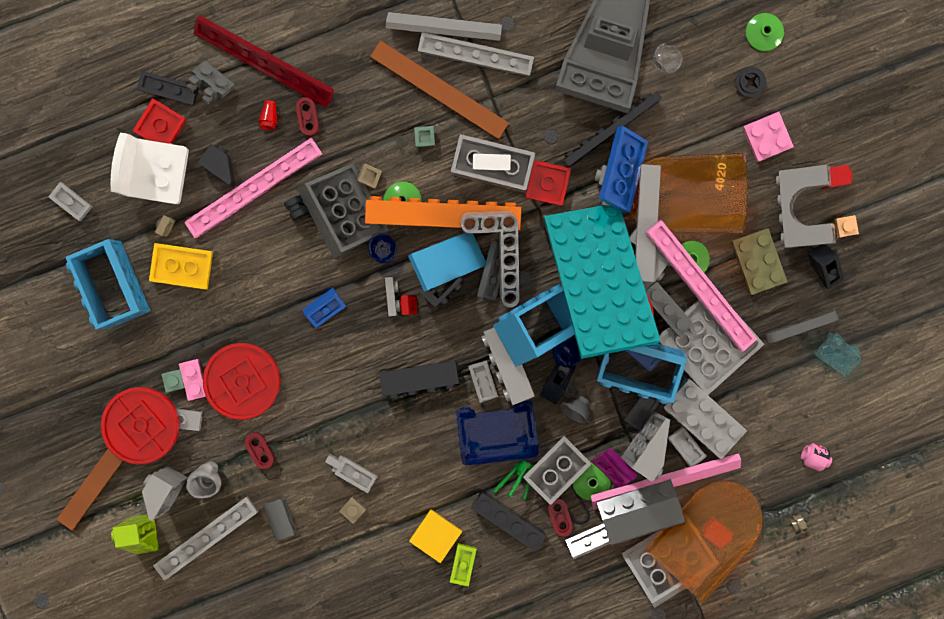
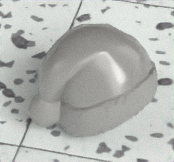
[186,461,222,499]

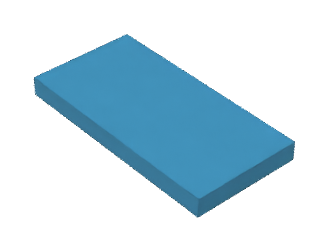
[408,233,486,292]

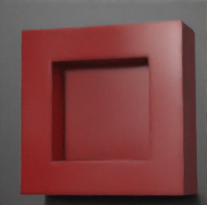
[400,295,417,315]

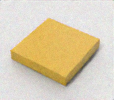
[409,509,462,563]

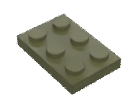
[731,228,787,295]

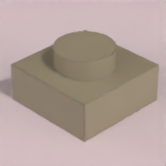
[356,163,382,189]
[155,215,176,237]
[339,496,367,524]

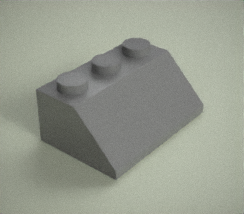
[523,436,592,505]
[142,466,188,521]

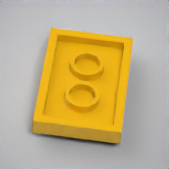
[149,243,213,290]

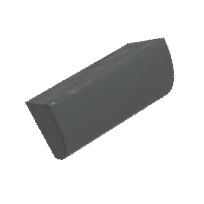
[263,496,297,540]

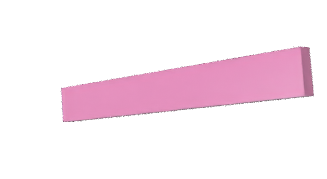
[184,138,323,238]
[645,220,757,352]
[591,454,741,510]

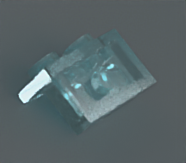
[815,332,862,377]

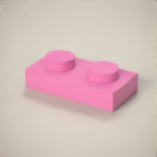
[179,359,205,401]

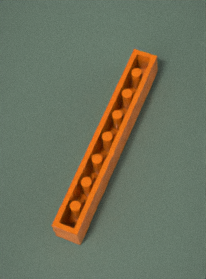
[365,196,521,230]

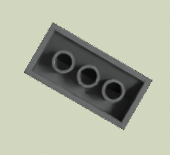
[597,479,685,546]

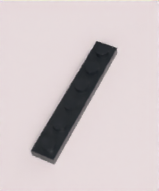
[563,92,662,168]

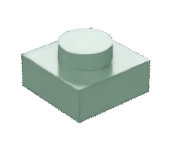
[414,126,435,148]
[162,369,185,392]

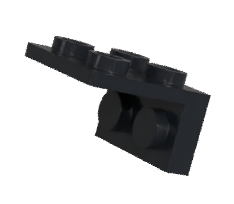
[419,277,464,307]

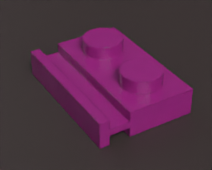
[592,448,638,487]

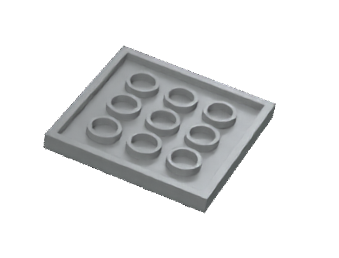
[659,299,764,395]

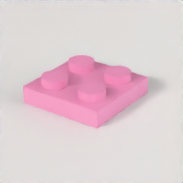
[742,112,794,162]

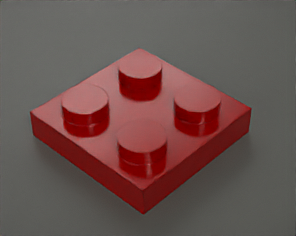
[133,98,187,144]
[525,160,571,206]

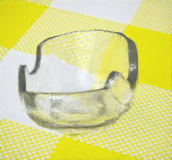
[653,43,683,74]

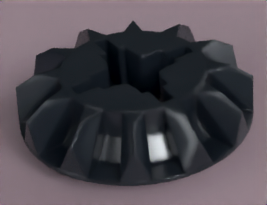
[735,67,766,98]

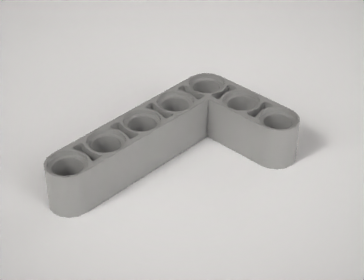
[460,211,519,308]

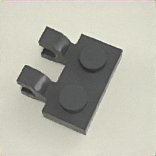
[187,60,235,104]

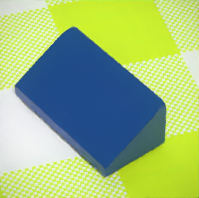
[303,288,346,328]

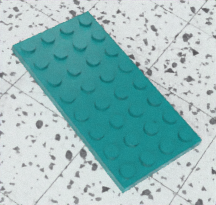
[544,205,660,359]

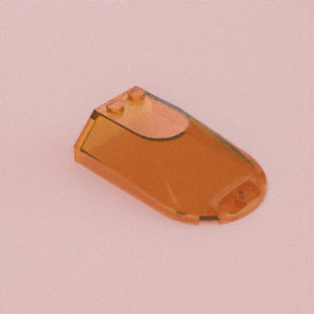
[630,153,748,233]
[645,481,763,604]

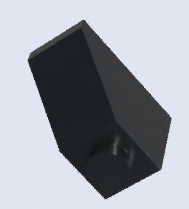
[197,144,235,187]
[808,244,844,289]
[539,357,576,405]

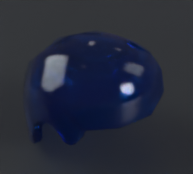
[368,233,397,264]
[552,337,582,368]

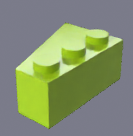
[111,514,159,554]

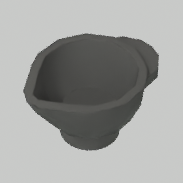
[560,396,590,425]

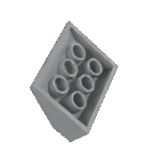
[621,411,670,482]
[621,514,720,608]

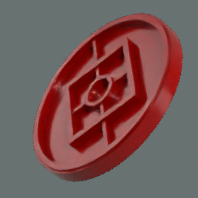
[203,343,281,420]
[101,387,180,465]

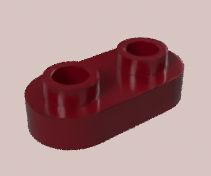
[296,97,319,136]
[245,432,275,469]
[548,498,573,537]

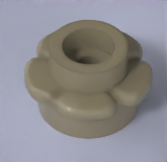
[791,514,808,533]

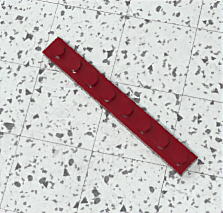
[193,15,335,108]

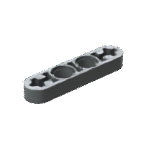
[765,310,839,343]

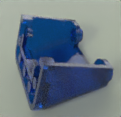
[456,400,539,466]

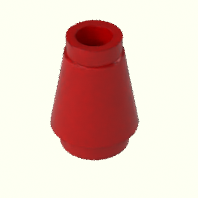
[258,100,277,131]

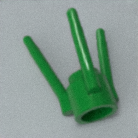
[493,460,533,500]

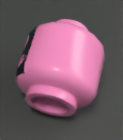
[801,443,832,471]

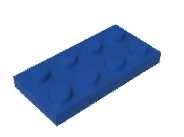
[599,126,648,213]

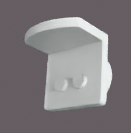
[111,133,189,204]

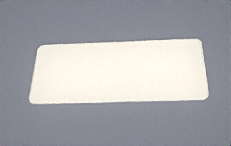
[473,154,511,170]

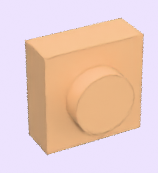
[834,215,859,238]

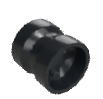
[284,195,309,221]

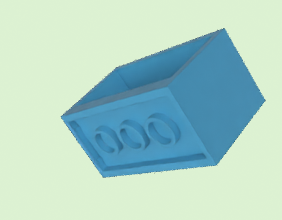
[65,239,151,330]
[493,284,574,367]
[597,344,687,404]

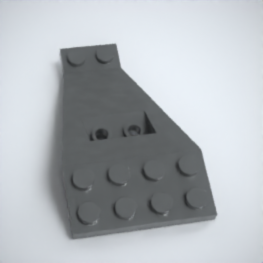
[555,0,650,114]

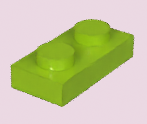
[450,543,477,587]

